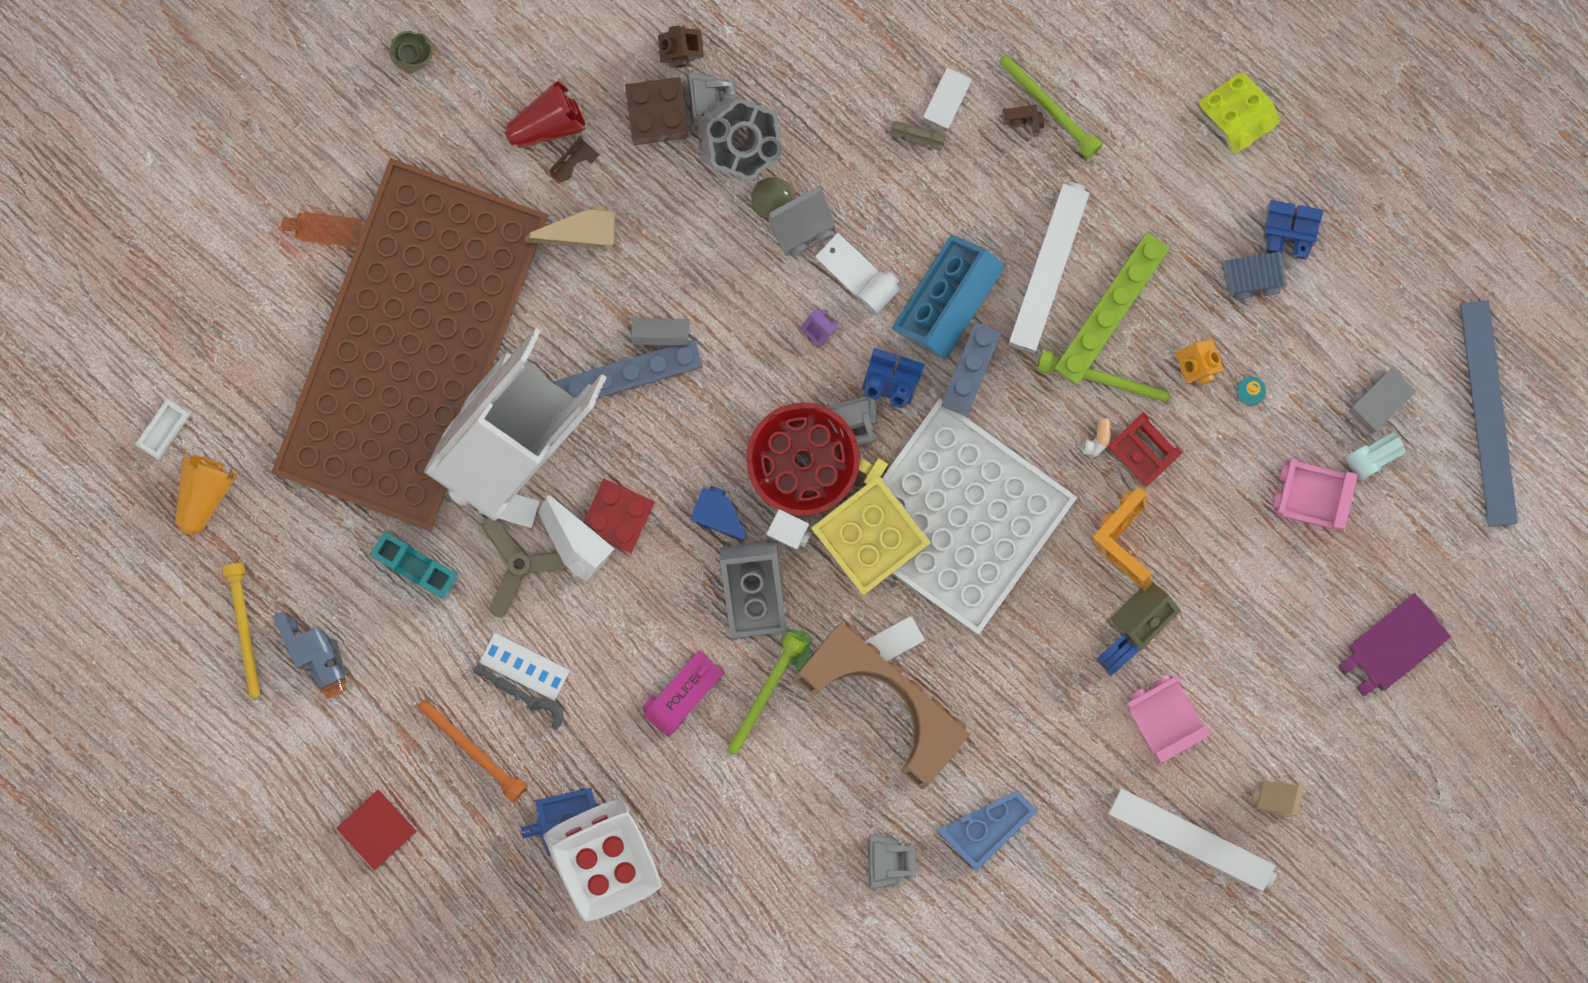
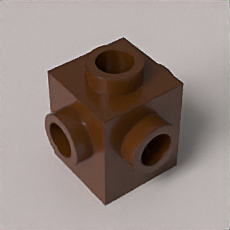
[658,25,704,68]

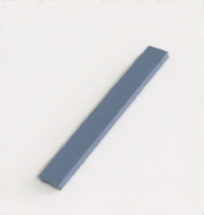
[1460,300,1518,527]

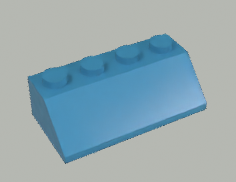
[891,235,1006,360]

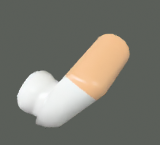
[1081,418,1111,458]

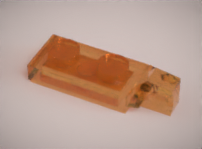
[281,212,362,248]

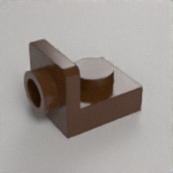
[1001,105,1044,137]

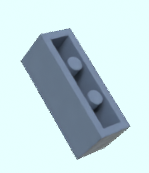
[941,322,1002,417]

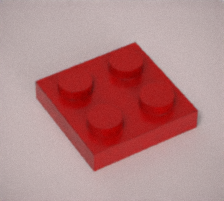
[583,478,655,554]

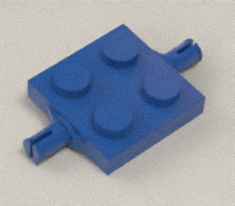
[521,788,597,856]

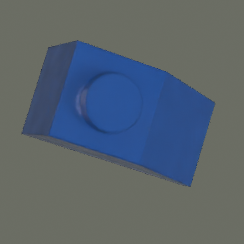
[690,486,746,542]

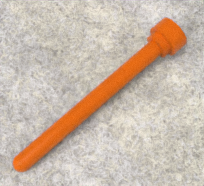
[419,701,528,803]

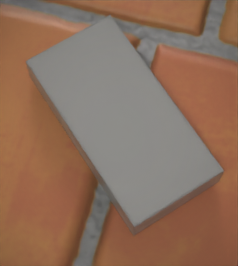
[632,318,689,346]

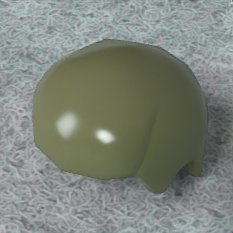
[389,31,433,73]
[751,177,796,219]

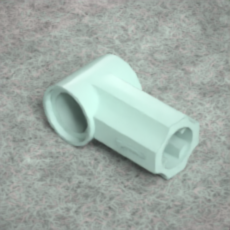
[1345,432,1406,482]

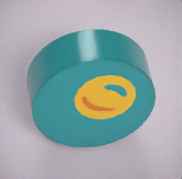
[1236,376,1266,406]

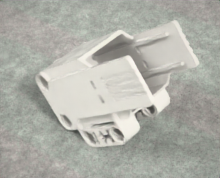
[424,327,607,521]

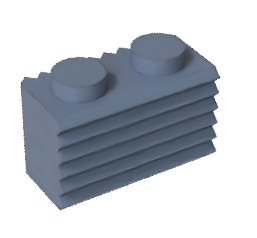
[1223,252,1286,301]

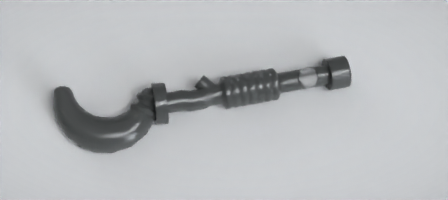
[473,663,564,730]

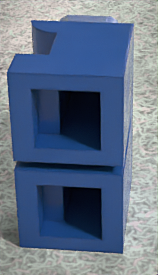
[1263,200,1323,260]
[862,348,925,409]

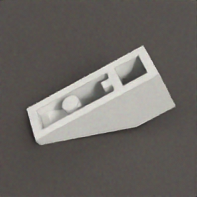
[537,495,614,583]

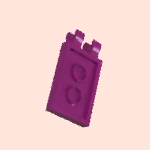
[1338,593,1451,697]

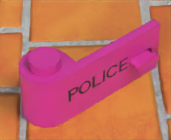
[642,651,725,738]

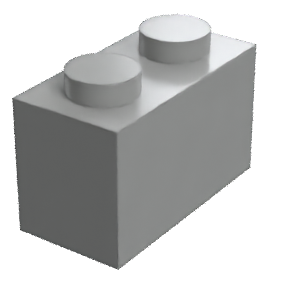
[1349,368,1416,434]

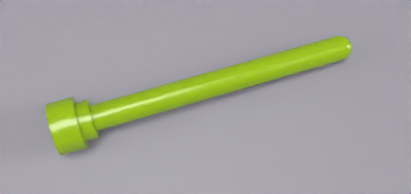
[1000,55,1103,159]
[1036,349,1170,401]
[728,632,808,754]

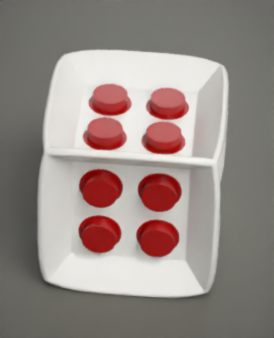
[543,799,663,923]

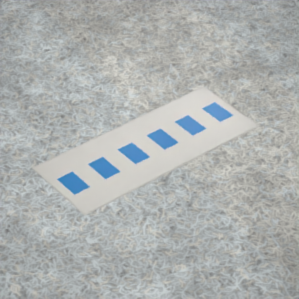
[479,632,570,701]

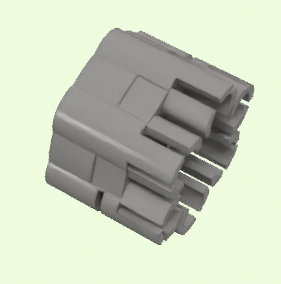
[693,93,783,180]

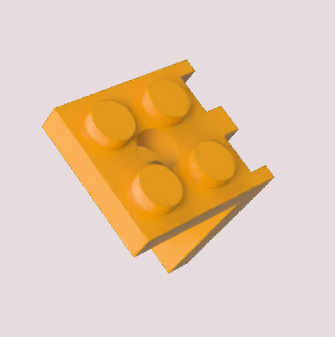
[1093,487,1152,591]

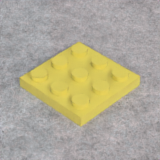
[811,476,931,595]

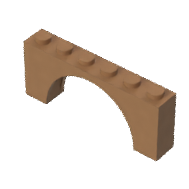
[793,622,970,789]

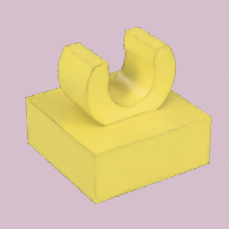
[859,458,888,486]

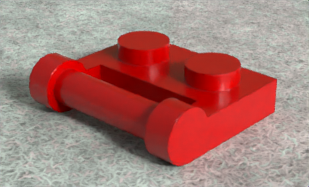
[1107,412,1183,487]

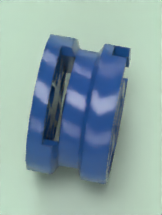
[1096,634,1140,677]

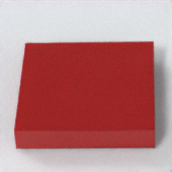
[336,789,417,870]

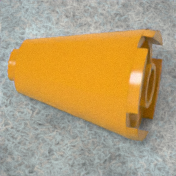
[175,454,238,536]

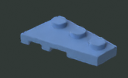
[936,791,1037,871]

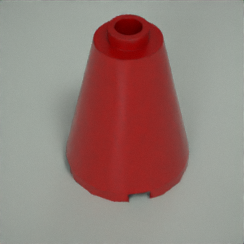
[505,80,586,149]

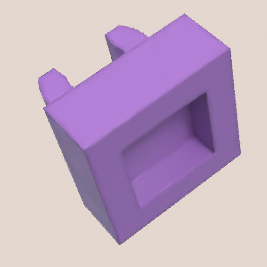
[800,309,838,348]

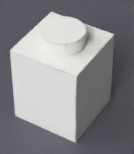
[766,509,812,552]

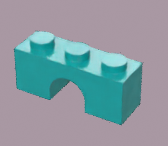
[370,531,460,601]

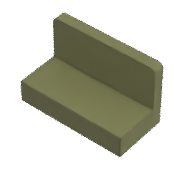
[1111,582,1181,650]

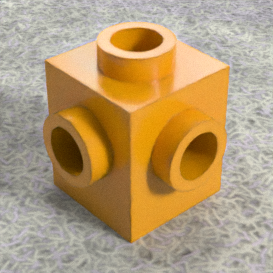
[1175,339,1224,386]

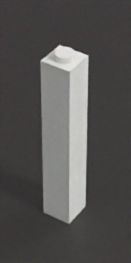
[1008,182,1090,355]
[1107,788,1277,891]

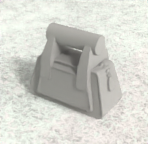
[688,72,736,129]
[827,397,877,446]
[868,834,916,889]

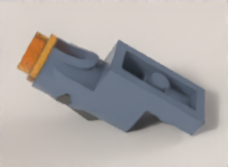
[273,612,348,699]

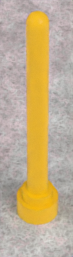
[221,562,260,699]

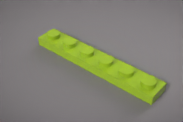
[1052,232,1170,386]

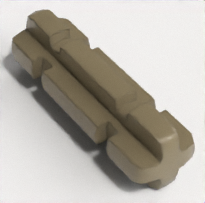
[890,121,945,150]

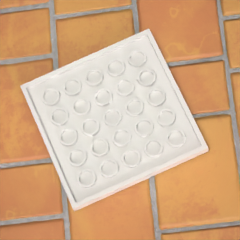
[882,399,1078,635]

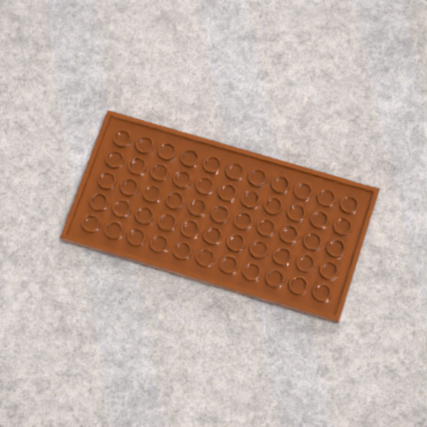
[271,158,549,531]

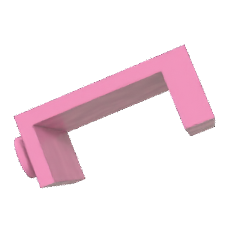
[1125,674,1211,764]

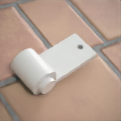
[815,233,900,315]

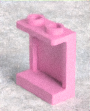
[1273,458,1358,532]

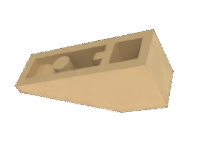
[525,206,615,249]
[1251,781,1304,817]

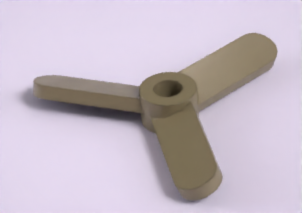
[482,518,569,618]

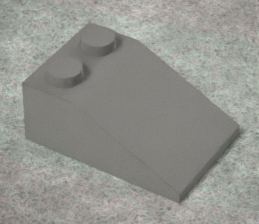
[769,186,835,257]
[720,541,787,638]

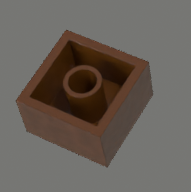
[625,77,689,146]

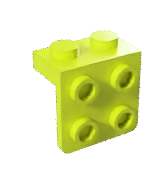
[1199,72,1281,155]

